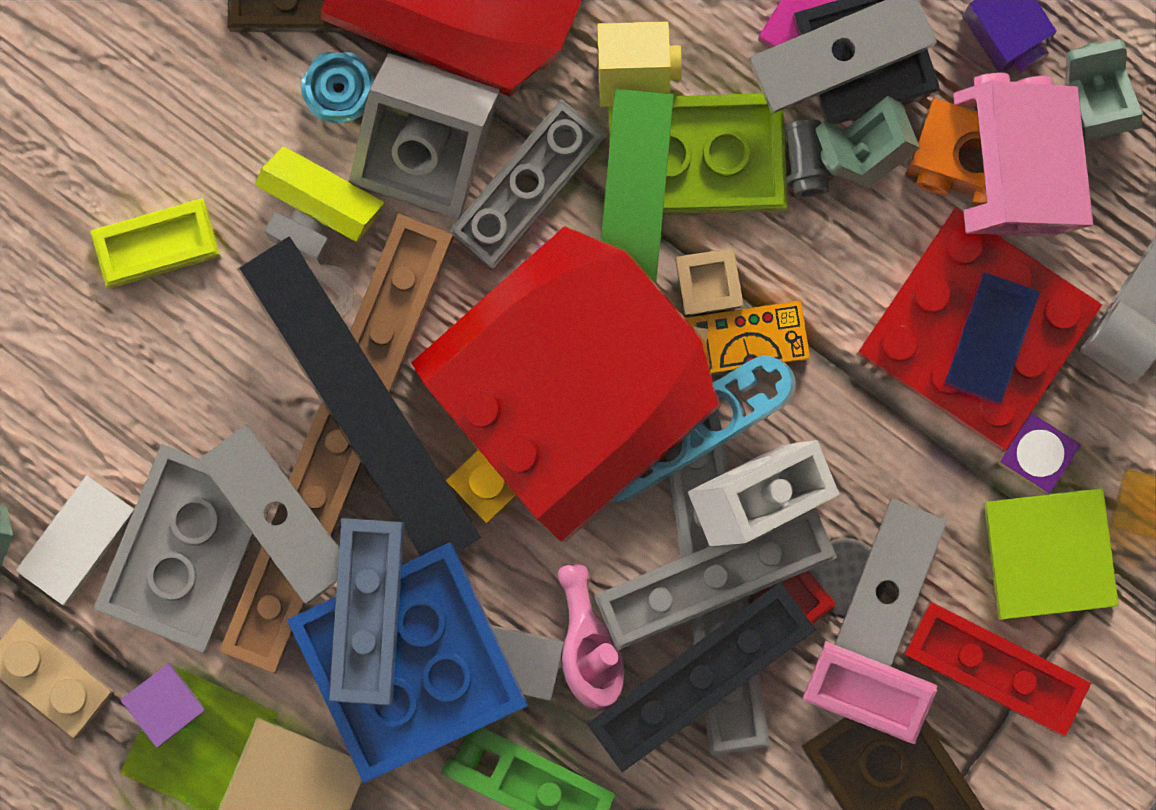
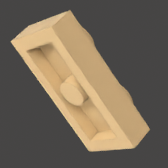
[0,617,115,738]

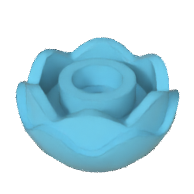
[301,52,374,123]

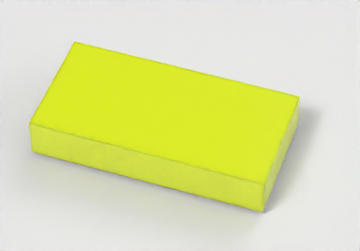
[255,146,385,241]
[90,198,221,289]

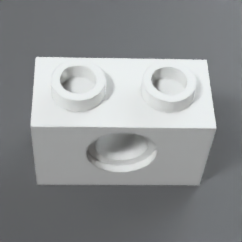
[688,440,840,546]

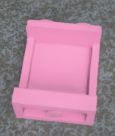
[953,73,1093,237]

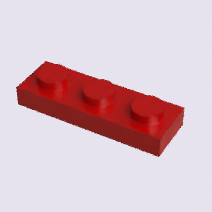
[903,602,1092,737]

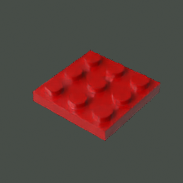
[856,207,1103,452]

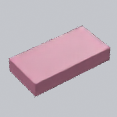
[802,641,937,744]

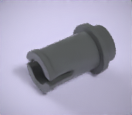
[784,119,833,197]

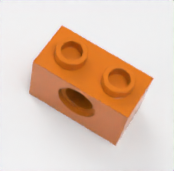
[905,98,988,206]

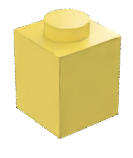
[598,22,682,107]

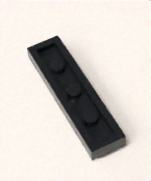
[587,582,816,773]

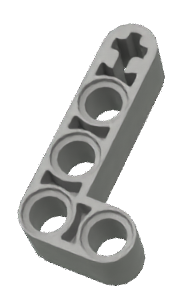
[1080,236,1156,384]

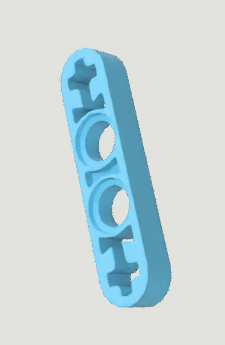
[612,356,796,503]

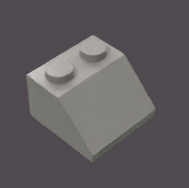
[349,53,500,219]

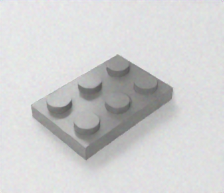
[93,444,254,654]

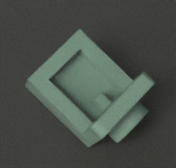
[1065,39,1143,141]
[815,96,920,188]

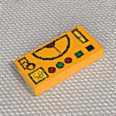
[685,300,810,375]

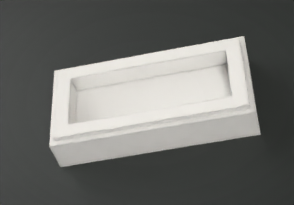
[15,475,134,606]

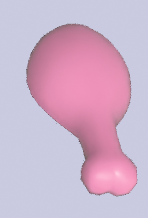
[558,564,625,711]

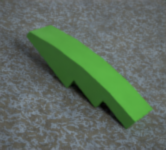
[601,89,674,284]

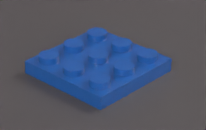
[287,542,528,784]

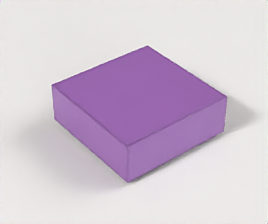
[120,663,207,748]

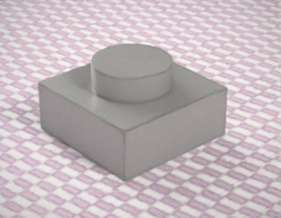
[264,210,332,267]

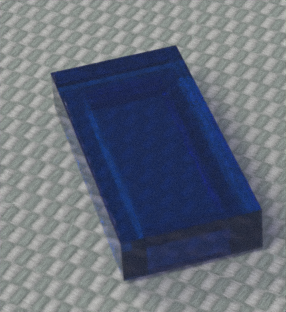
[943,272,1040,405]

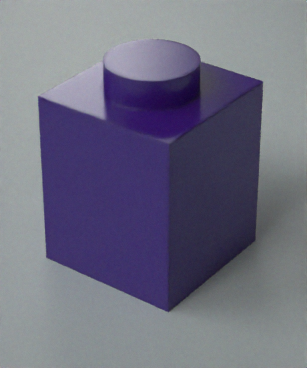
[962,0,1057,73]

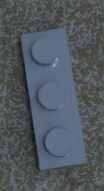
[329,518,405,705]

